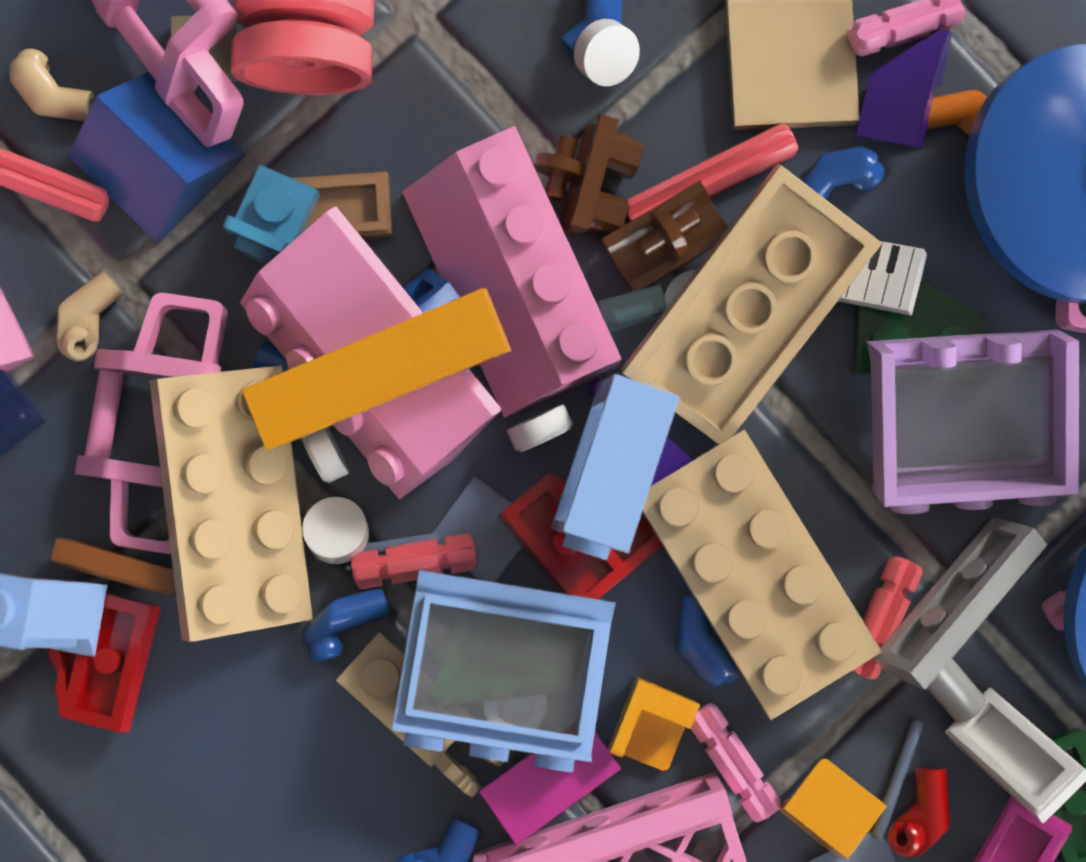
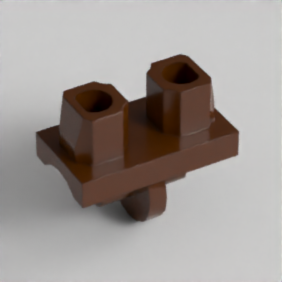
[533,114,644,237]
[601,180,729,296]

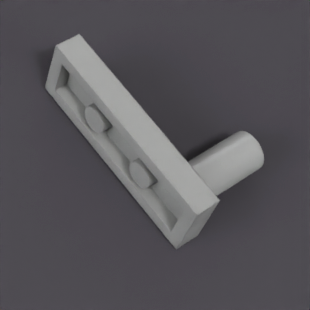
[873,517,1047,722]

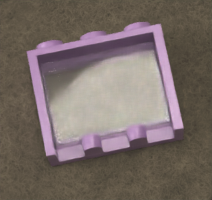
[867,329,1079,514]

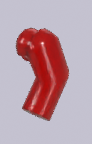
[887,767,950,858]

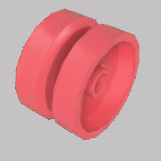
[230,0,375,95]

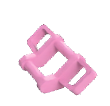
[91,0,244,147]
[75,293,228,554]

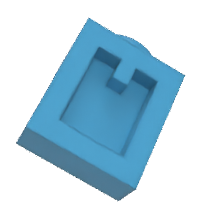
[222,164,320,265]

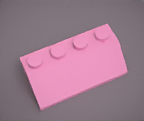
[402,126,622,419]
[240,206,502,500]

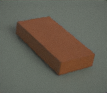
[50,538,176,597]

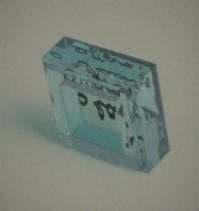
[598,284,666,332]

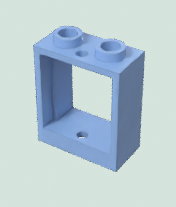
[551,374,680,560]

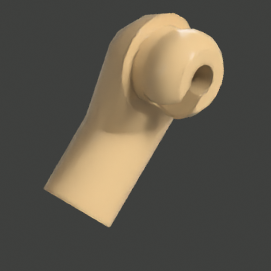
[9,49,95,122]
[56,270,124,362]

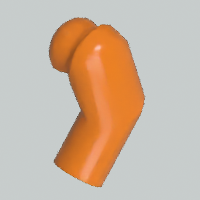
[926,90,987,135]

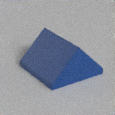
[68,72,246,244]

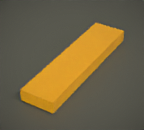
[242,288,512,451]

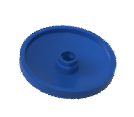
[964,44,1086,304]

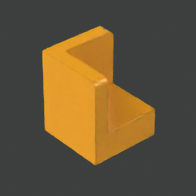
[607,677,700,771]
[778,759,887,859]

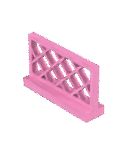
[473,771,747,862]

